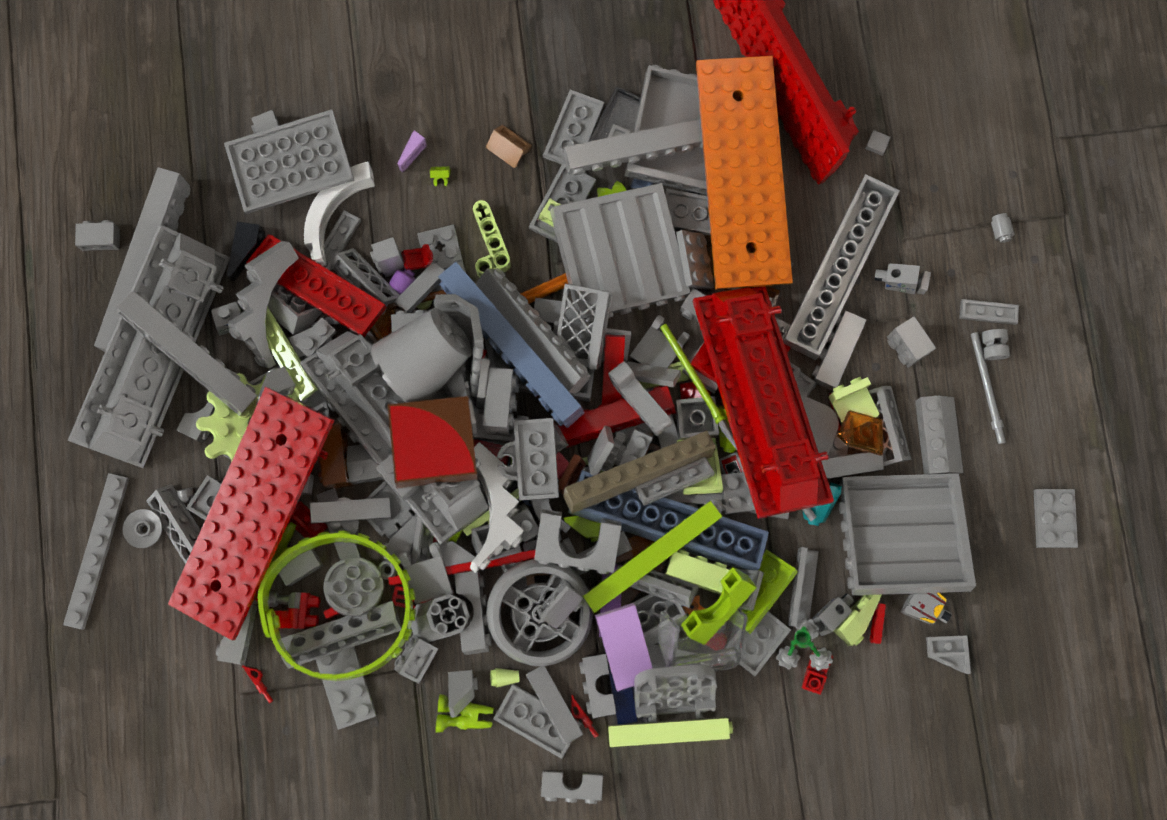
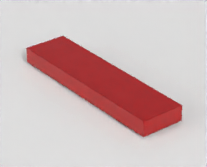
[602,334,625,404]

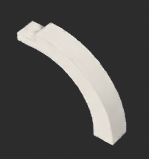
[304,162,375,266]

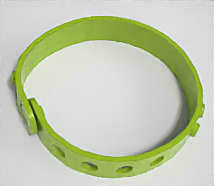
[258,531,416,681]

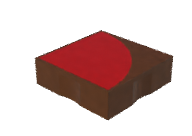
[388,396,477,488]

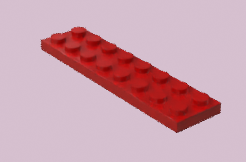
[246,234,387,337]

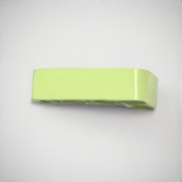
[473,200,511,277]

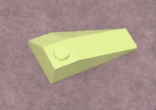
[833,594,882,646]

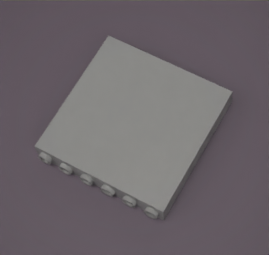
[624,65,707,195]

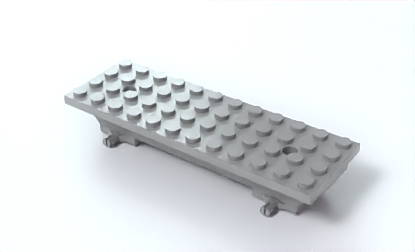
[68,225,230,468]
[300,330,489,545]

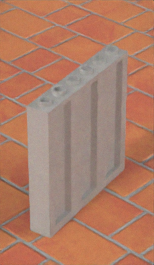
[550,183,691,323]
[838,473,976,595]

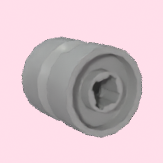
[982,329,1010,360]

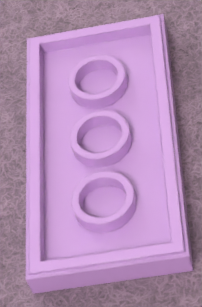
[595,603,653,691]

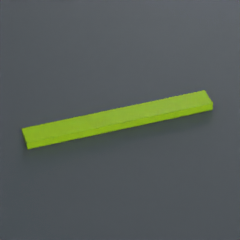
[582,501,722,613]

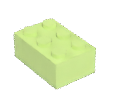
[665,549,730,594]

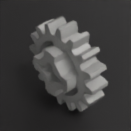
[601,432,627,471]

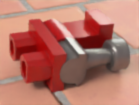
[268,591,321,629]

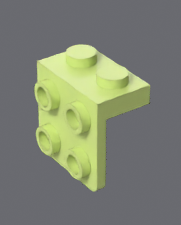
[829,377,879,430]

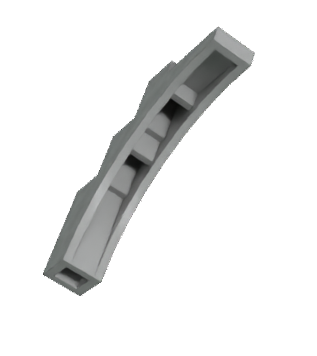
[227,241,299,368]

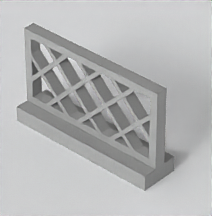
[557,284,613,370]

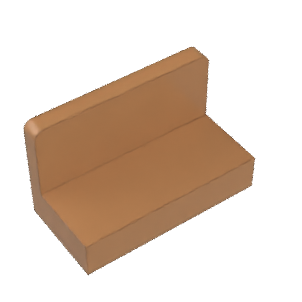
[486,125,532,168]

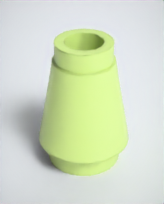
[490,668,519,688]

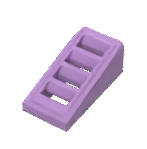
[397,130,427,172]

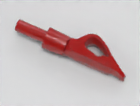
[242,665,274,704]
[571,695,598,738]

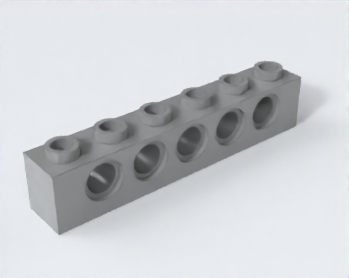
[281,601,401,669]

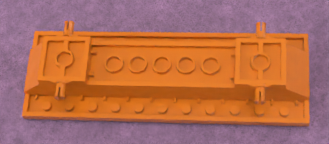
[696,56,793,289]

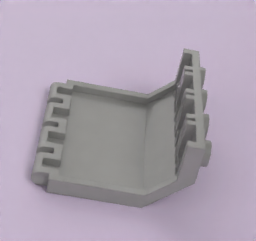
[435,294,484,397]

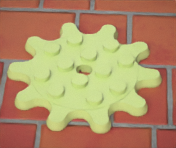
[196,373,301,462]

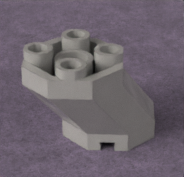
[411,594,470,643]

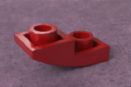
[801,649,833,695]

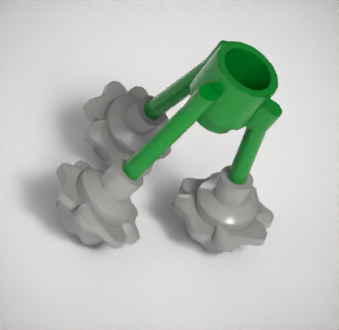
[776,619,833,671]

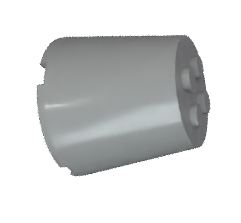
[371,308,472,402]

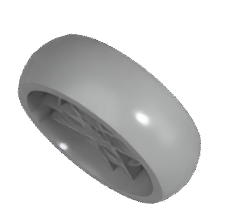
[486,559,593,666]

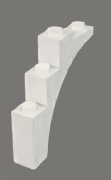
[470,442,524,573]

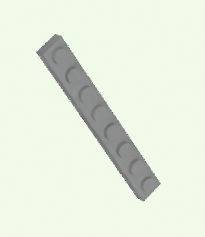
[63,473,129,630]

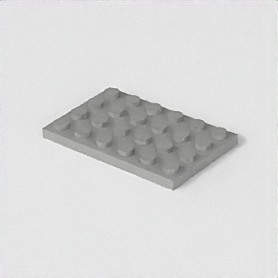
[224,109,354,214]

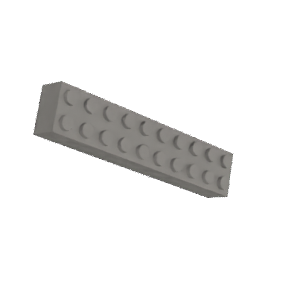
[94,167,190,352]
[783,174,900,360]

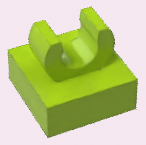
[430,166,450,186]

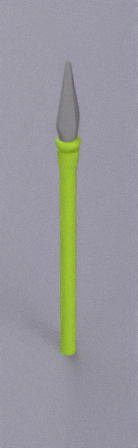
[660,324,737,450]

